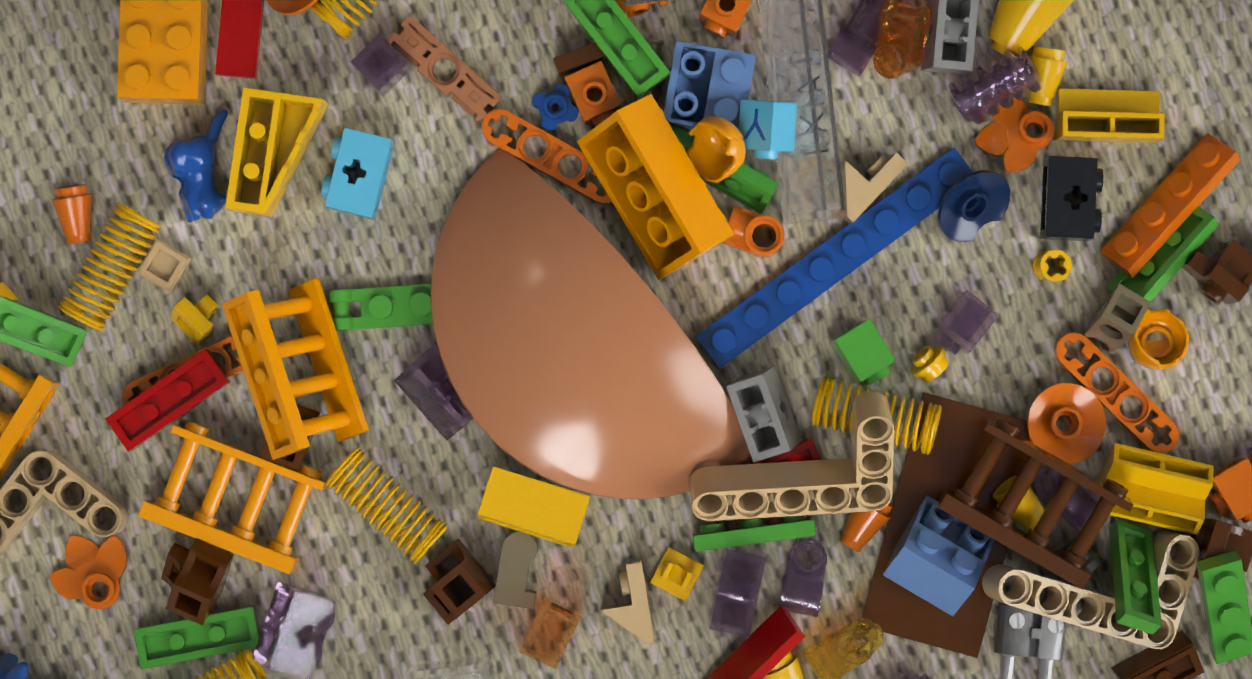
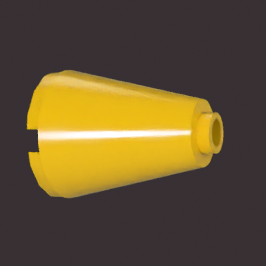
[988,0,1075,59]

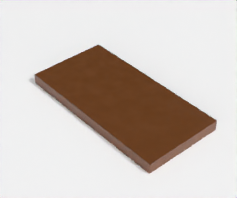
[860,392,1031,658]

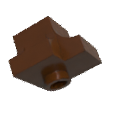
[1182,240,1252,305]
[1191,518,1252,579]
[161,538,234,626]
[423,538,496,625]

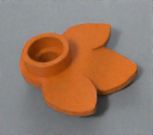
[974,96,1055,172]
[49,535,128,609]

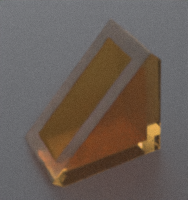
[520,595,582,669]

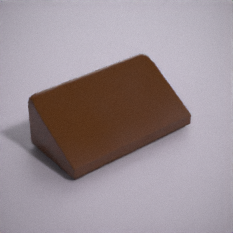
[1111,630,1204,679]

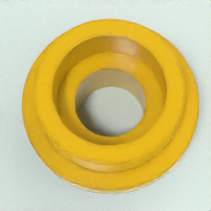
[911,346,949,383]

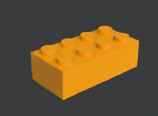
[117,0,209,105]
[576,94,734,280]

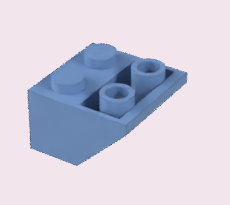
[664,41,756,130]
[883,495,994,616]

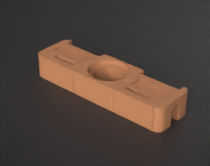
[388,17,500,123]

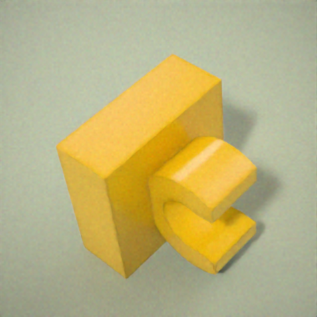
[170,294,219,347]
[650,546,704,601]

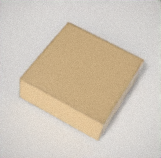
[136,238,193,293]

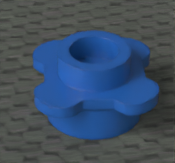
[532,84,579,131]

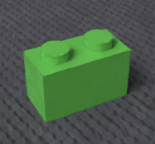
[829,319,896,386]

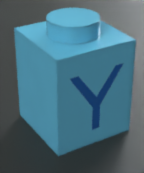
[739,99,797,159]

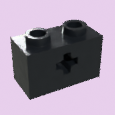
[1040,156,1104,241]

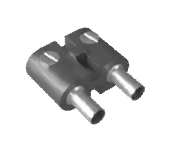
[993,604,1066,679]

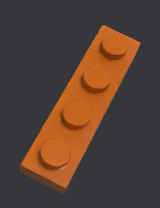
[1100,133,1241,278]

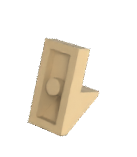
[840,152,908,224]
[600,560,655,644]

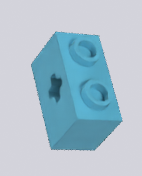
[321,128,395,220]

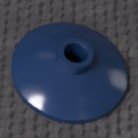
[938,170,1010,242]

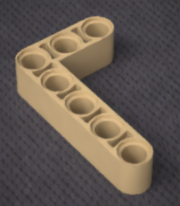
[689,391,895,521]
[0,450,128,557]
[982,530,1200,649]

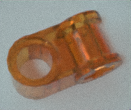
[873,0,932,79]

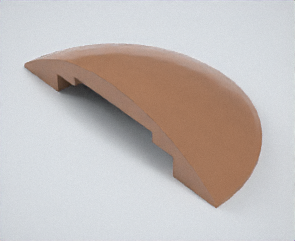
[430,149,752,500]

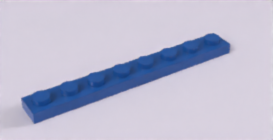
[695,147,973,369]

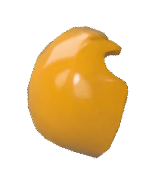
[687,116,746,183]
[1127,309,1189,370]

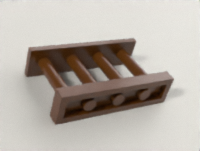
[938,417,1133,589]

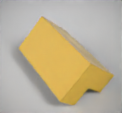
[1055,89,1165,144]
[1099,443,1214,535]
[477,466,590,548]

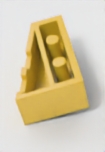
[225,87,329,218]

